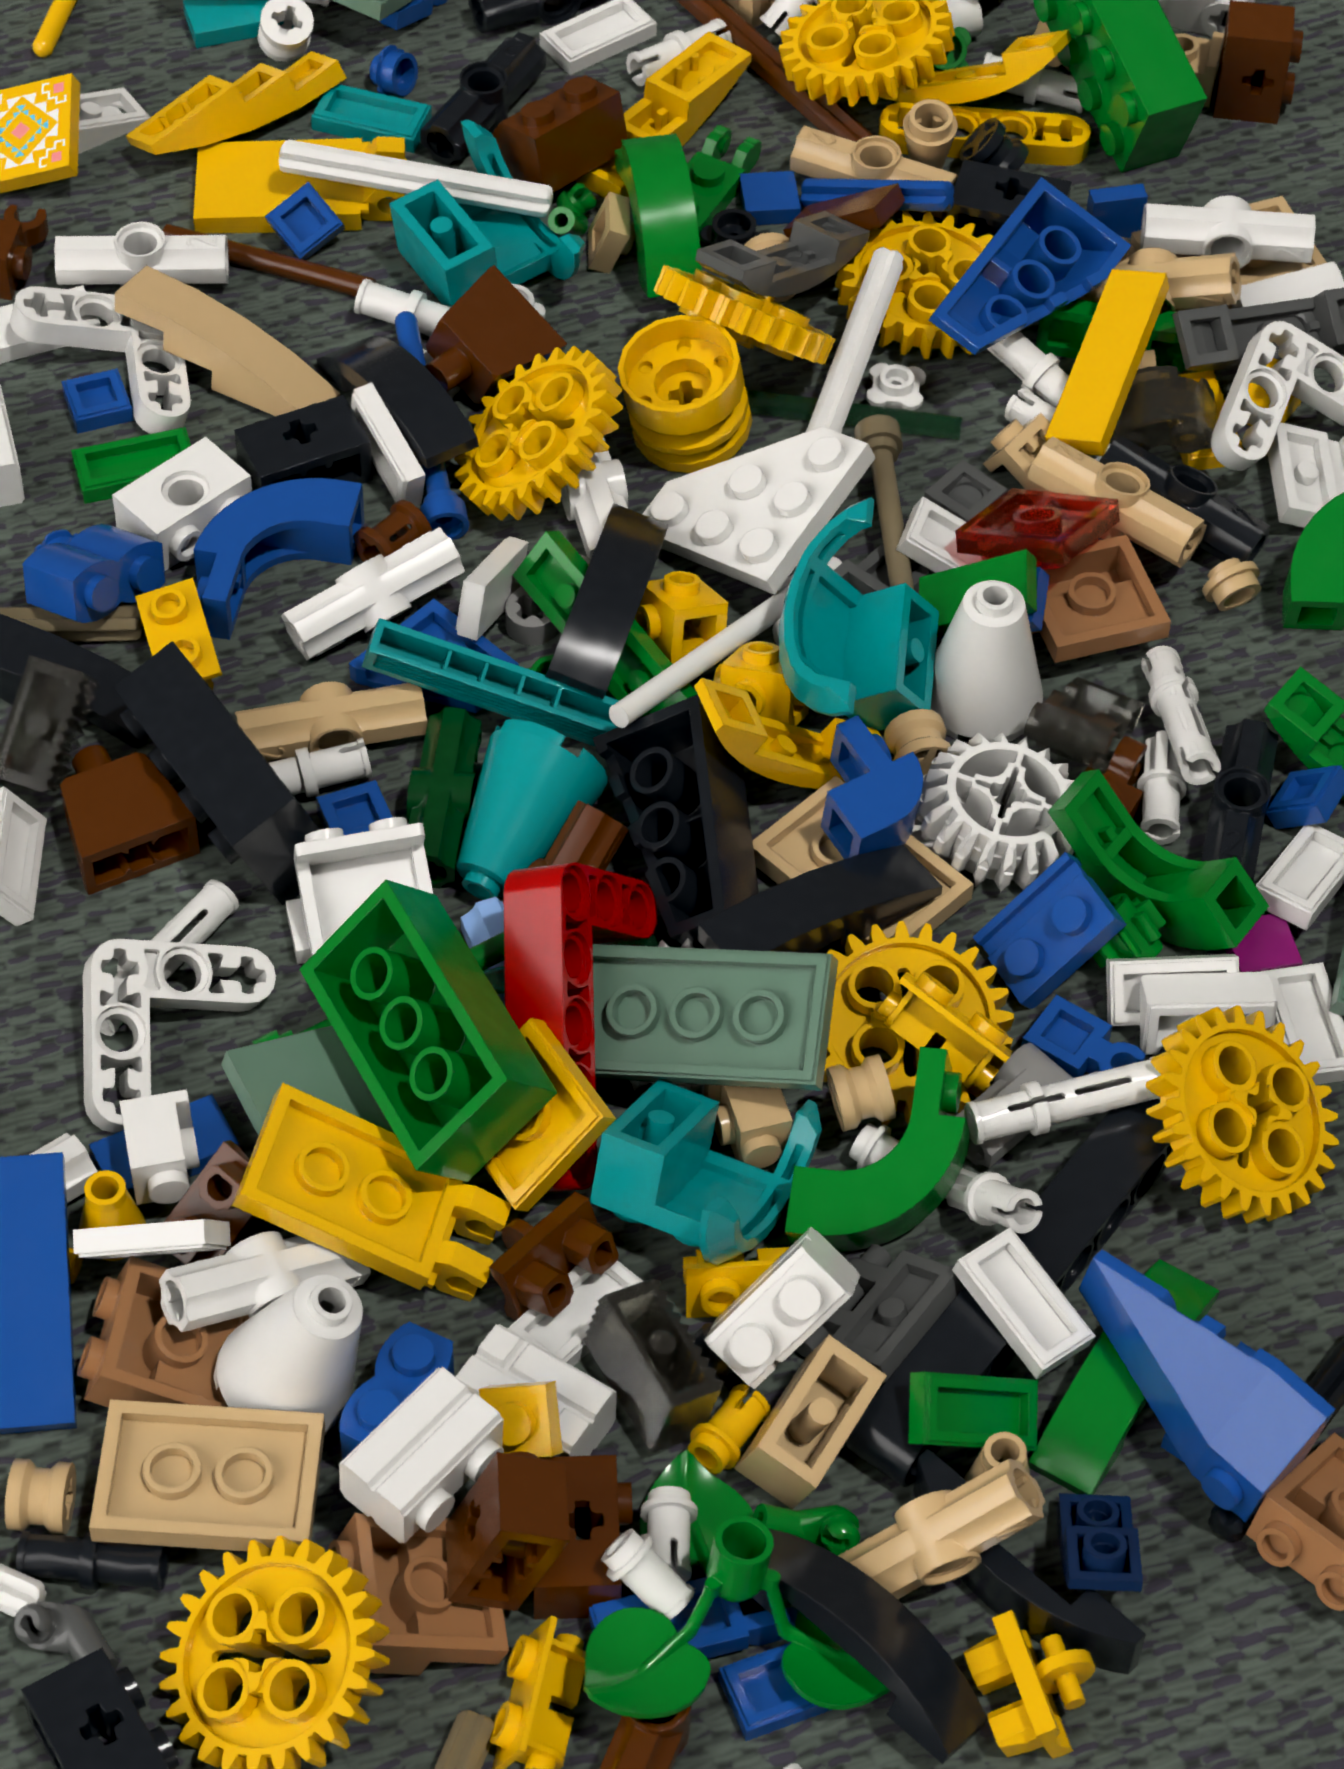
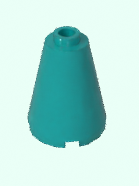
[456,718,608,900]

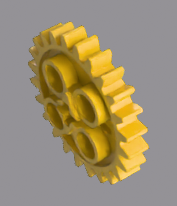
[779,0,955,107]
[835,211,993,359]
[653,265,835,365]
[454,346,623,521]
[823,921,1014,1126]
[1146,1005,1339,1224]
[159,1536,390,1769]

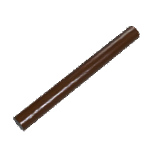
[163,224,376,297]

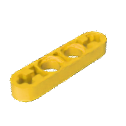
[878,102,1091,166]

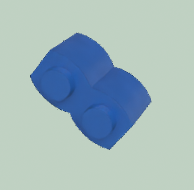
[23,524,165,623]
[339,1321,454,1460]

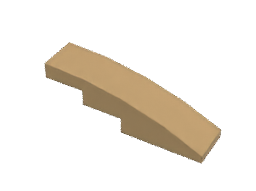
[115,265,340,416]

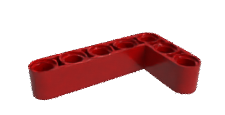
[503,862,657,1192]

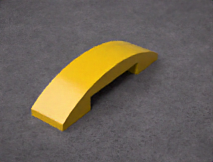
[879,30,1071,105]
[694,678,893,789]

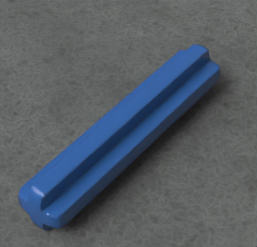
[801,178,954,212]

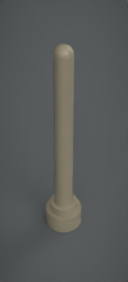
[854,415,915,590]

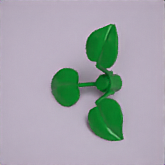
[583,1450,890,1719]

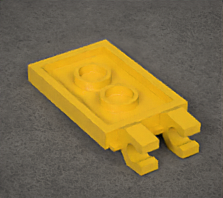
[193,136,407,233]
[232,1083,512,1302]

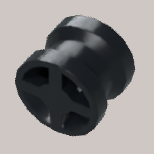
[959,117,1028,170]

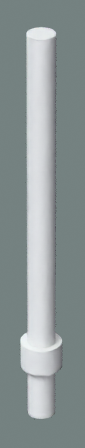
[609,556,842,728]

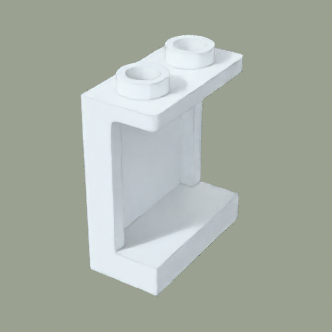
[293,817,433,956]

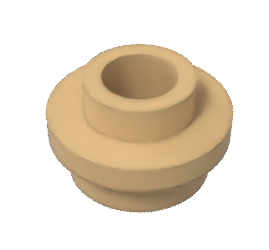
[1202,558,1261,611]

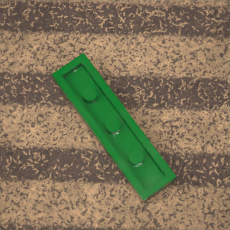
[513,531,697,719]

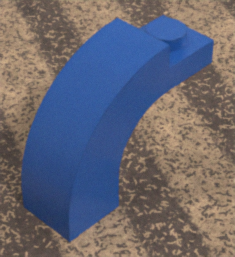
[193,478,365,640]

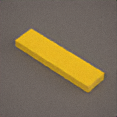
[1045,269,1170,456]

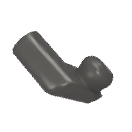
[13,1602,119,1669]

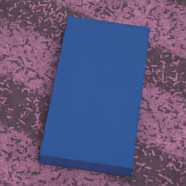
[0,1152,77,1434]

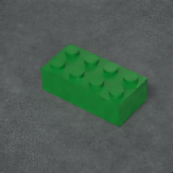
[1033,0,1207,173]
[299,879,558,1182]

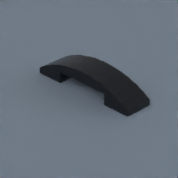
[316,336,479,469]
[545,503,669,699]
[913,1449,1146,1675]
[752,1528,988,1764]

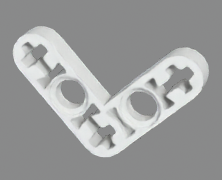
[10,286,191,434]
[1210,321,1344,471]
[83,939,276,1133]

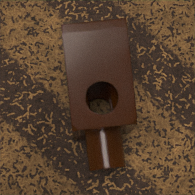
[425,265,567,405]
[60,745,200,895]

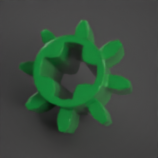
[1092,893,1167,968]

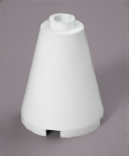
[931,580,1043,742]
[213,1275,363,1436]

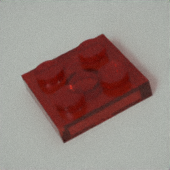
[955,488,1120,569]

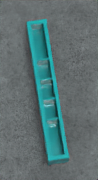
[362,618,620,747]

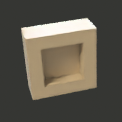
[588,192,635,273]

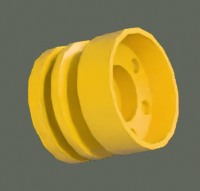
[617,315,753,473]

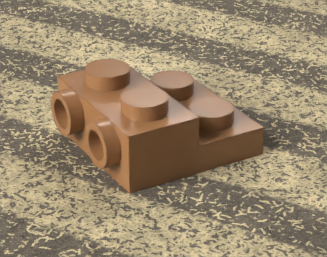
[1031,534,1171,663]
[77,1256,249,1408]
[1246,1432,1344,1611]
[328,1513,509,1675]

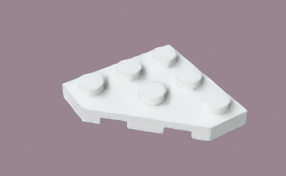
[643,426,876,595]

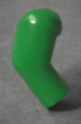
[548,183,597,237]
[752,1503,861,1556]

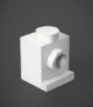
[119,1089,200,1205]

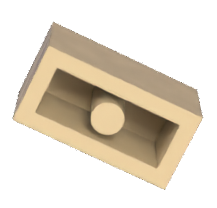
[734,1335,887,1509]

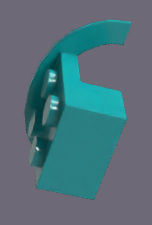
[389,120,585,307]
[779,497,939,731]
[590,1079,822,1266]

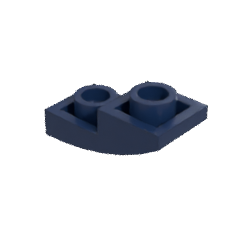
[1057,1493,1143,1592]

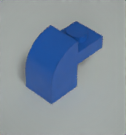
[821,715,923,859]

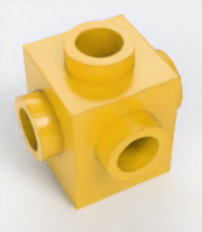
[635,571,728,664]
[713,641,809,726]

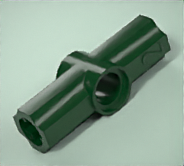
[407,707,482,889]

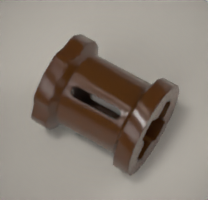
[353,499,432,562]

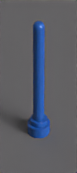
[395,311,469,540]

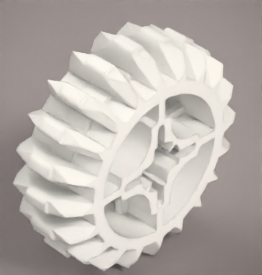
[916,731,1075,892]

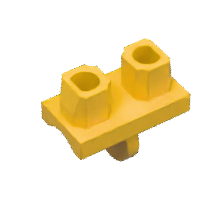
[964,1610,1096,1759]

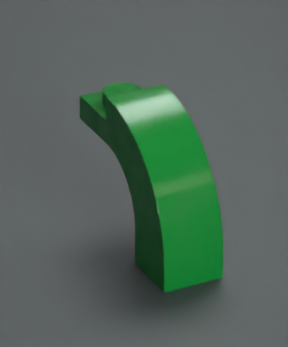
[614,134,702,298]
[1282,492,1344,630]
[1048,769,1269,950]
[785,1047,970,1252]

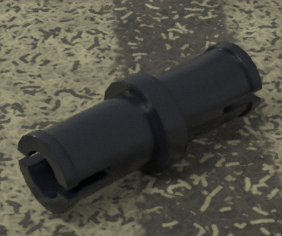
[16,1530,170,1590]

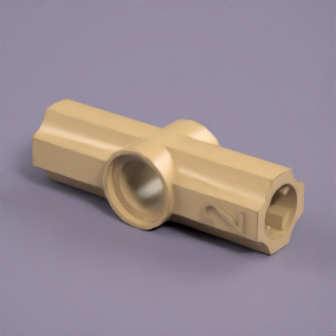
[790,126,958,220]
[1078,247,1242,315]
[1027,437,1207,568]
[235,681,428,761]
[838,1459,1046,1599]

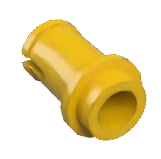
[688,1384,771,1474]

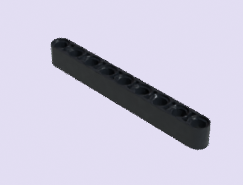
[845,1047,1173,1487]

